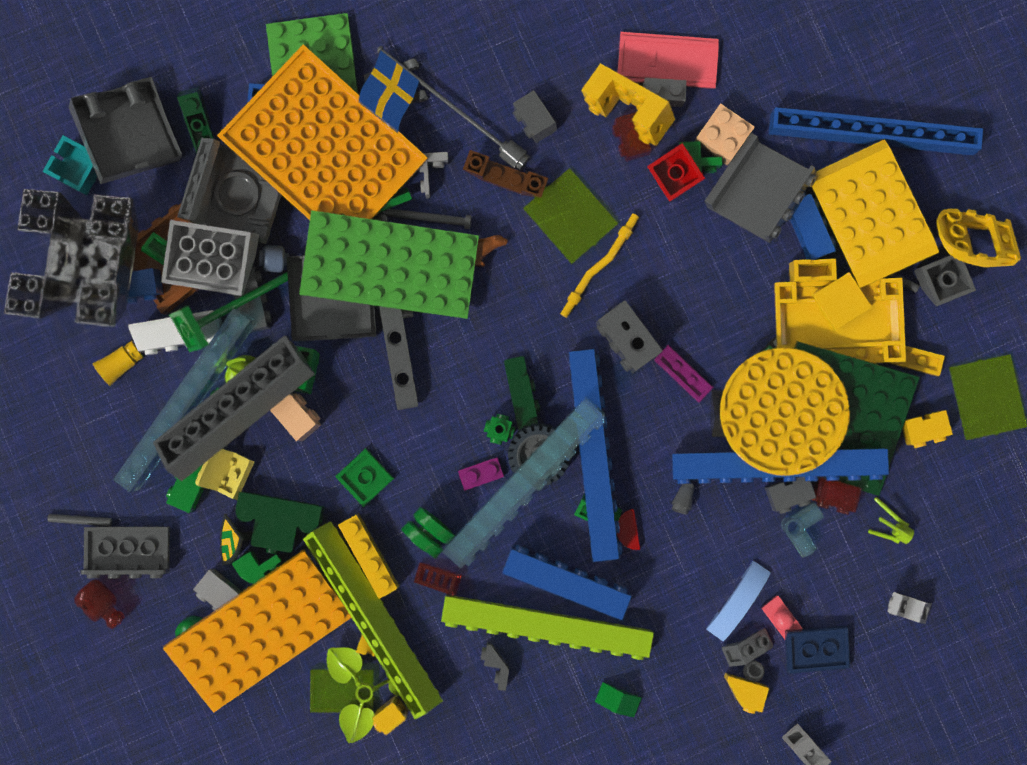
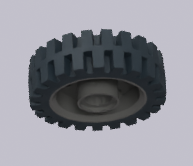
[508,423,570,487]

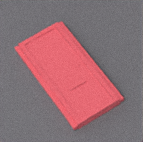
[617,32,719,89]

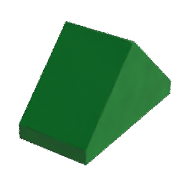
[595,682,641,717]

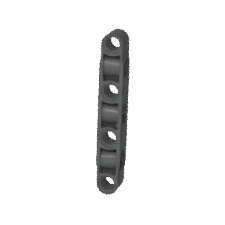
[379,306,418,410]

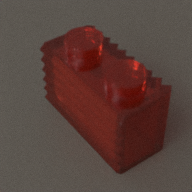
[812,477,862,515]

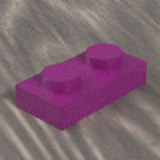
[458,457,504,491]

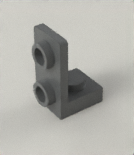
[721,628,773,667]

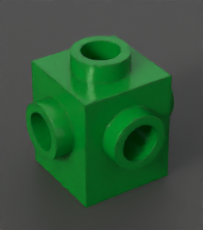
[484,414,515,445]

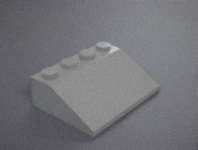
[161,220,259,296]

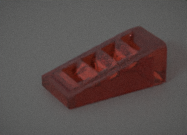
[414,562,462,595]

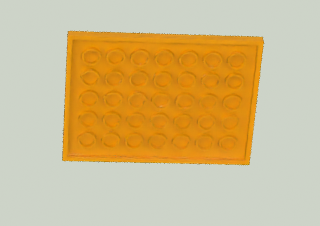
[217,44,428,220]

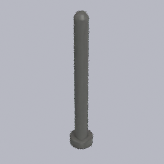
[380,209,472,229]

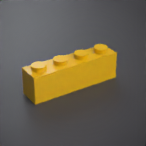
[338,514,399,599]

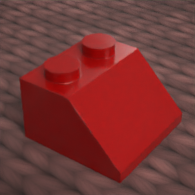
[647,143,705,202]

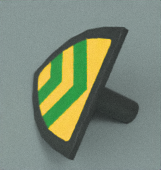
[220,514,253,565]

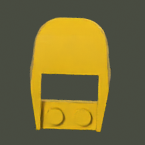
[936,209,1021,267]

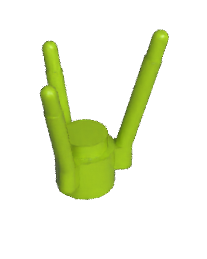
[868,497,914,544]

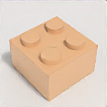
[694,103,754,166]
[270,393,321,441]

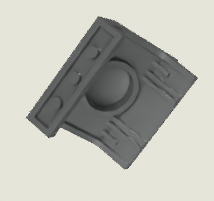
[177,138,282,244]

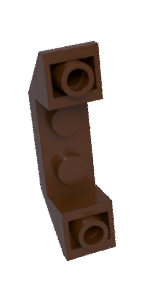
[463,150,548,198]

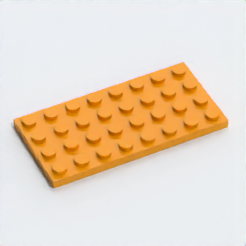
[163,550,352,713]

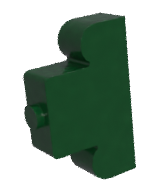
[236,491,325,554]

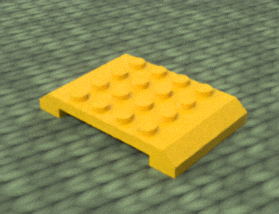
[811,139,939,289]
[774,278,906,363]

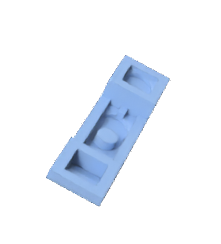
[706,561,771,642]

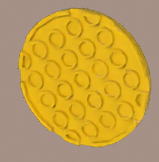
[720,348,850,475]

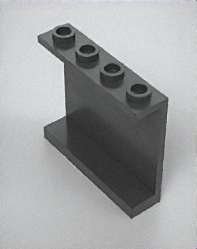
[705,133,817,243]

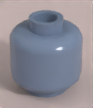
[258,245,289,272]

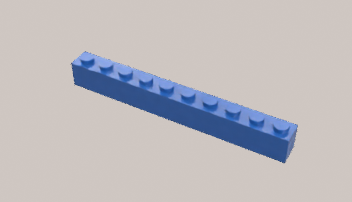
[769,107,983,155]
[569,349,622,562]
[672,449,889,484]

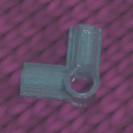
[781,502,824,558]

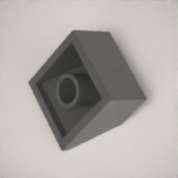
[914,256,976,306]

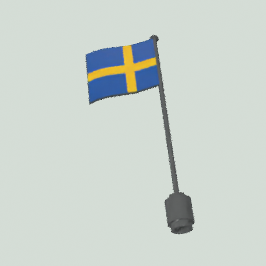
[358,46,530,170]

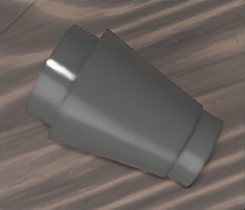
[671,484,694,515]

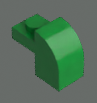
[678,141,722,173]
[232,551,284,584]

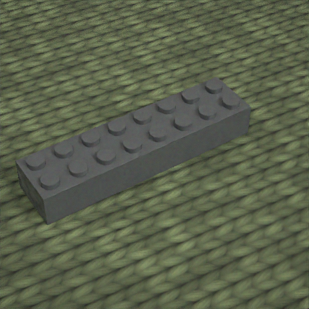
[153,336,315,481]

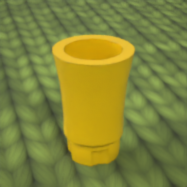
[92,341,143,386]

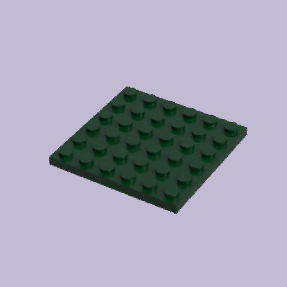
[794,341,920,496]

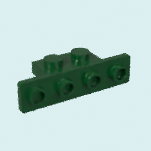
[504,356,540,431]

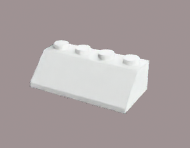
[128,310,225,355]

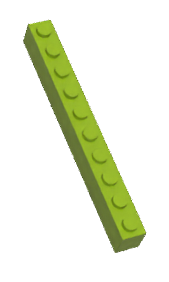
[303,521,443,719]
[441,594,654,660]

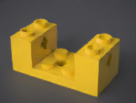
[581,63,675,146]

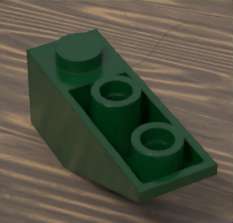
[177,87,214,154]

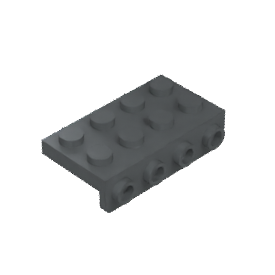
[81,526,170,578]

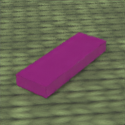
[654,345,714,403]

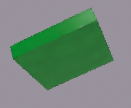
[335,448,394,507]

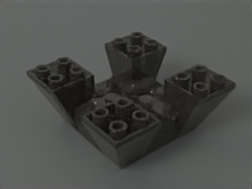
[4,189,139,327]

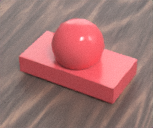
[760,595,803,640]

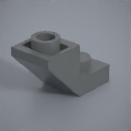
[481,642,509,691]

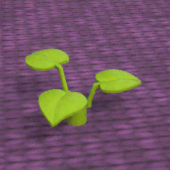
[327,647,400,743]

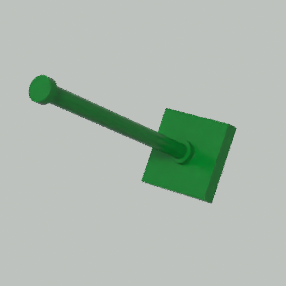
[169,272,288,352]

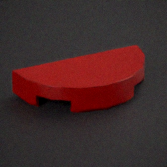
[616,508,640,550]

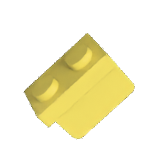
[195,449,254,500]

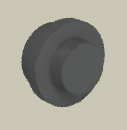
[743,660,764,682]

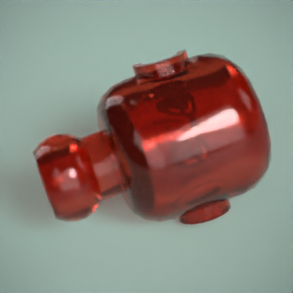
[74,579,125,629]

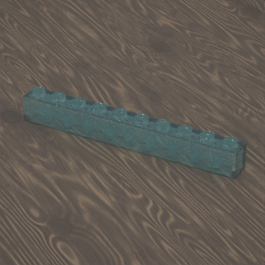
[113,308,257,492]
[442,396,605,568]

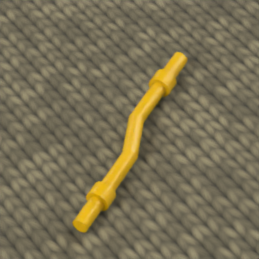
[560,213,639,318]

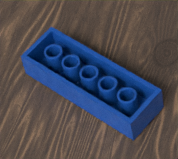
[502,545,631,620]

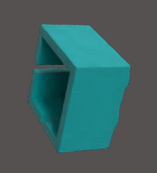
[42,135,97,196]

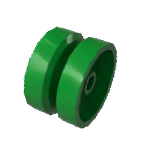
[401,506,455,558]

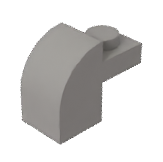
[887,592,931,624]
[782,723,831,765]

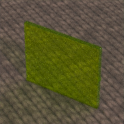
[523,168,618,264]
[949,354,1027,440]

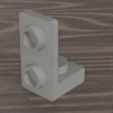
[420,152,449,198]

